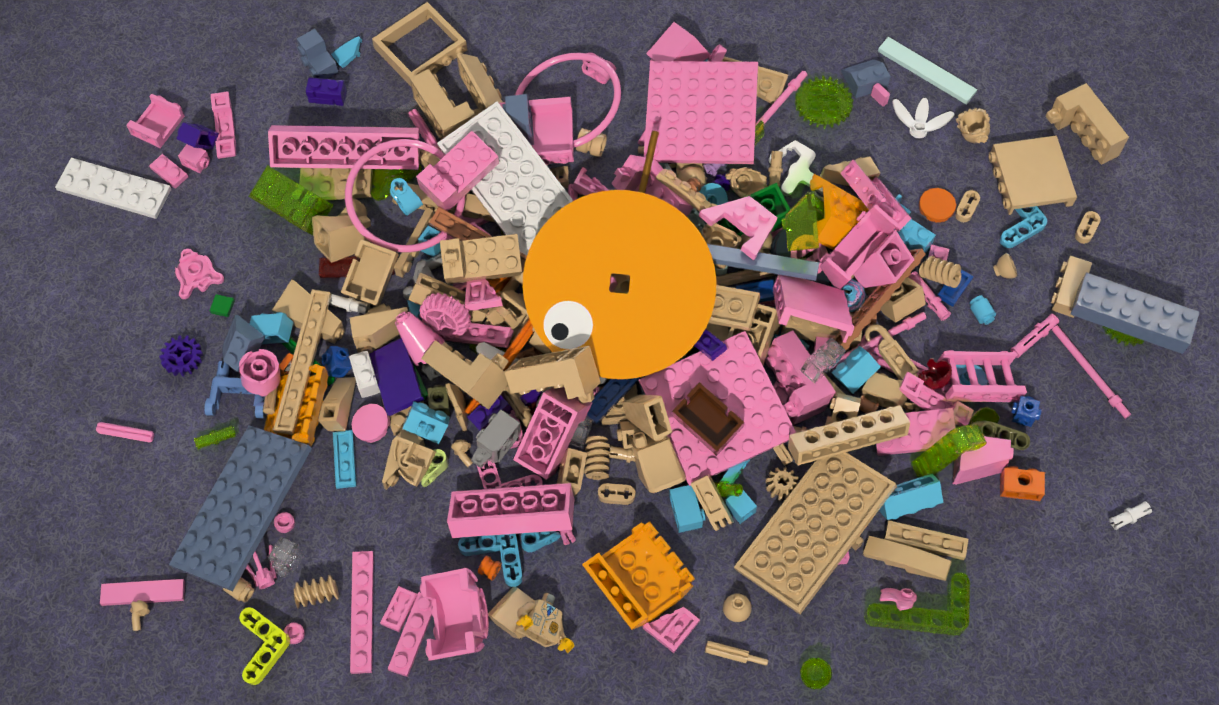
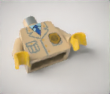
[515,593,574,653]

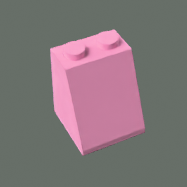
[646,22,711,62]
[853,230,914,288]
[952,433,1014,484]

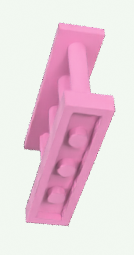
[841,160,911,232]
[937,350,1027,402]

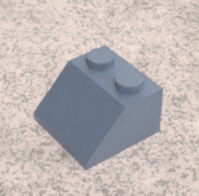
[841,60,891,98]
[502,94,534,145]
[222,315,265,372]

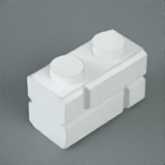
[349,351,380,398]

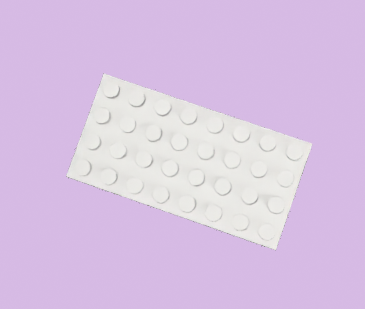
[437,102,573,256]

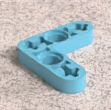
[1000,206,1047,248]
[458,534,523,587]

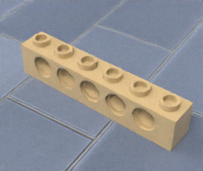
[788,405,910,466]

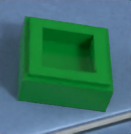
[209,294,235,317]

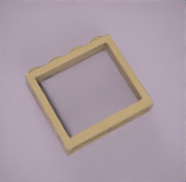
[372,2,467,86]

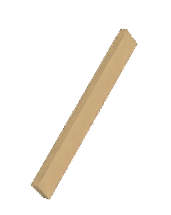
[273,289,331,435]

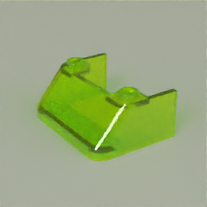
[782,191,824,258]

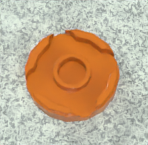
[918,188,956,223]

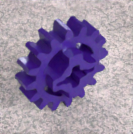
[159,335,203,376]

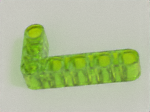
[864,572,970,636]

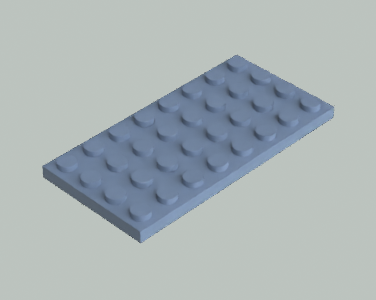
[169,425,312,592]

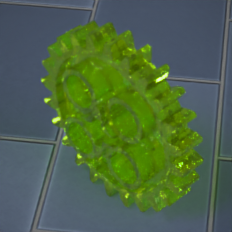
[795,76,853,129]

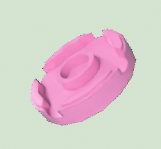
[351,404,390,443]

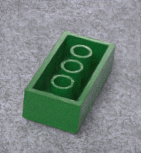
[716,183,794,236]

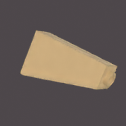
[273,280,344,344]
[622,394,673,440]

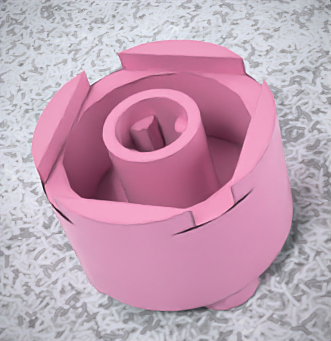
[239,349,281,396]

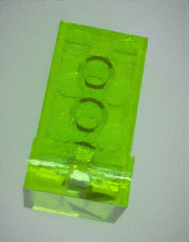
[248,165,333,235]

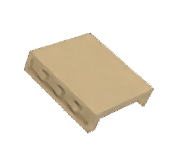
[989,136,1077,215]

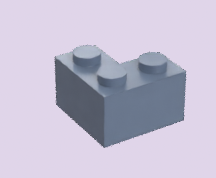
[297,29,339,79]

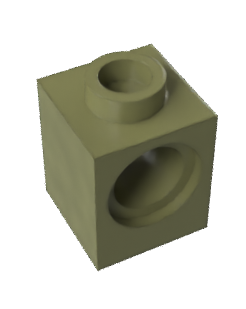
[428,385,450,415]

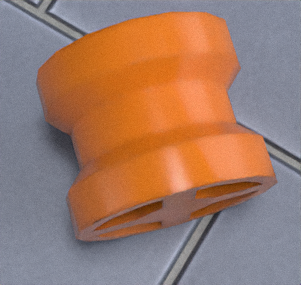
[477,555,502,581]

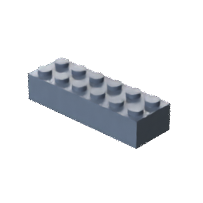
[1070,272,1199,354]

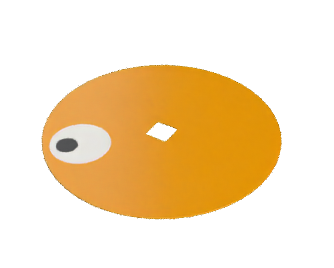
[523,190,716,379]

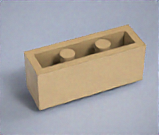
[1050,256,1092,318]

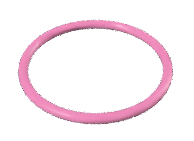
[515,53,621,148]
[345,139,465,252]

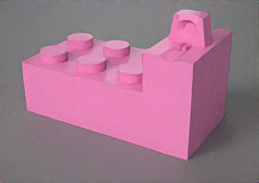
[416,131,499,212]
[611,155,694,217]
[765,331,836,425]
[513,386,592,480]

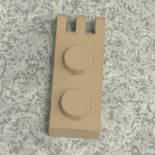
[691,474,734,531]

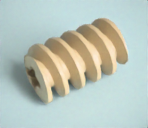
[919,256,961,288]
[584,436,610,480]
[294,575,339,608]

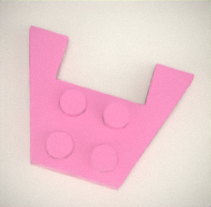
[698,196,777,260]

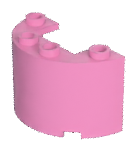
[420,568,489,661]

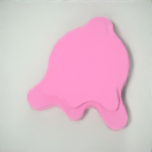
[175,249,224,299]

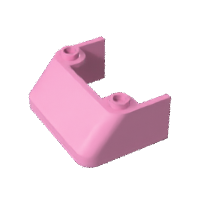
[819,204,899,289]

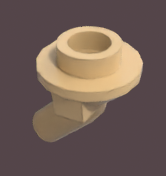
[451,439,473,467]
[130,600,150,631]

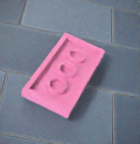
[876,408,958,456]

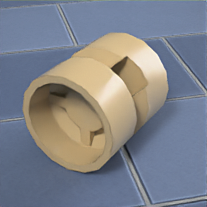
[576,128,607,157]

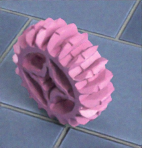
[419,293,471,339]

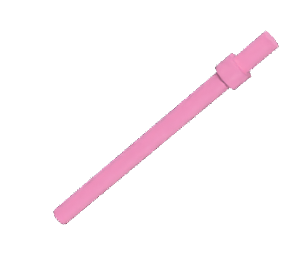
[755,71,807,134]
[828,312,926,368]
[1052,325,1131,419]

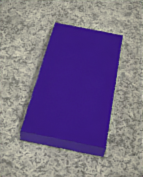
[369,338,424,416]

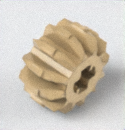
[765,467,799,501]

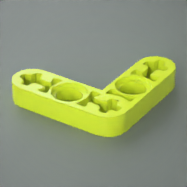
[239,607,290,685]

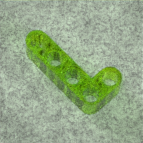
[911,424,987,478]

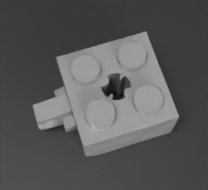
[471,410,520,468]

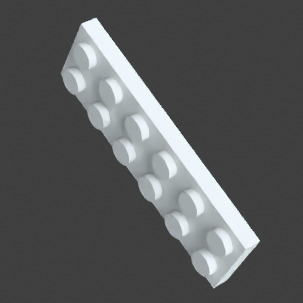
[55,158,171,219]

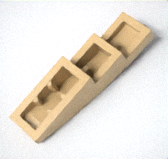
[863,536,952,581]

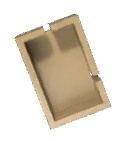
[341,239,399,306]

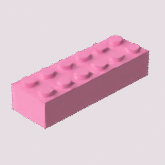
[447,483,575,538]

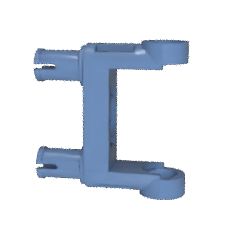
[205,361,266,418]

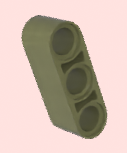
[971,421,1030,450]

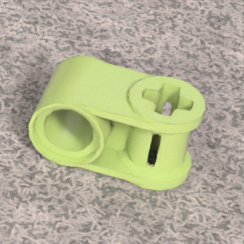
[421,449,449,487]

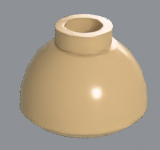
[993,253,1017,279]
[723,594,752,622]

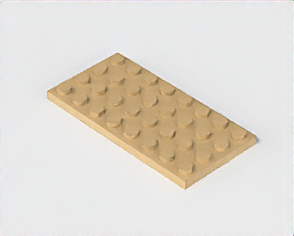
[734,452,897,615]

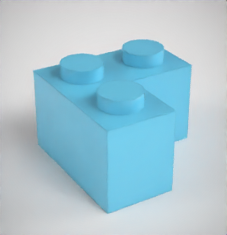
[886,219,936,253]

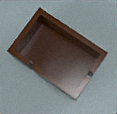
[672,382,744,456]

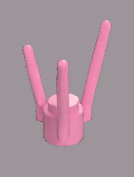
[245,545,277,589]

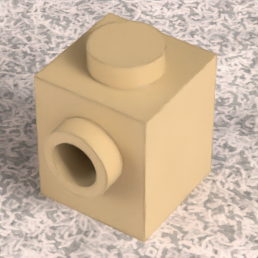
[617,421,642,449]

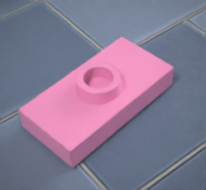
[380,586,417,633]

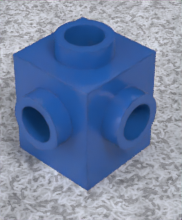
[322,346,352,378]
[1011,396,1042,427]

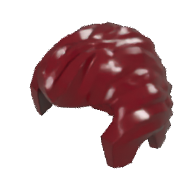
[918,358,952,390]

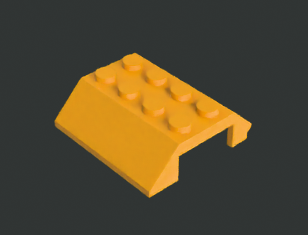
[810,174,869,250]
[264,364,329,447]
[582,522,695,630]

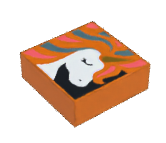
[279,353,294,376]

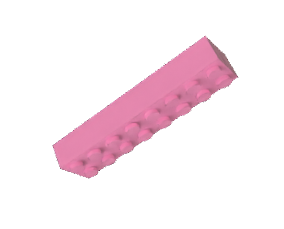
[268,125,420,170]

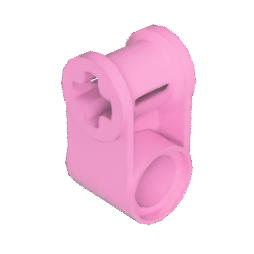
[582,53,616,84]

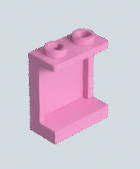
[126,94,185,148]

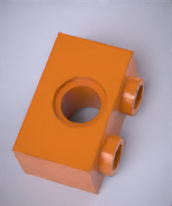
[1000,466,1045,501]

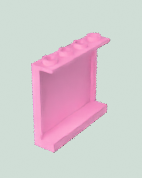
[499,97,574,165]
[773,274,854,343]

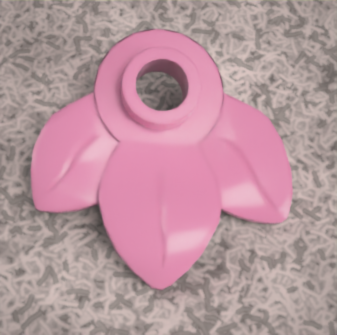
[880,588,917,611]

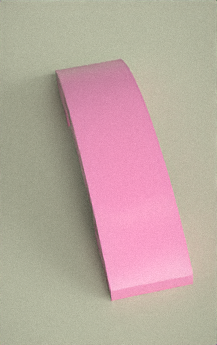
[211,92,236,159]
[899,372,974,428]

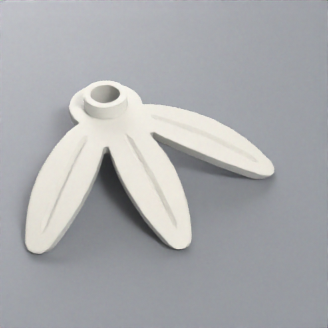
[892,98,954,138]

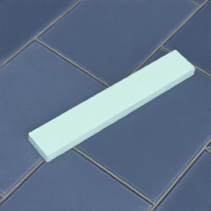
[878,37,977,105]

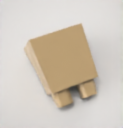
[312,215,371,263]
[631,432,686,493]

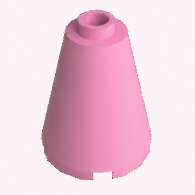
[395,312,445,366]

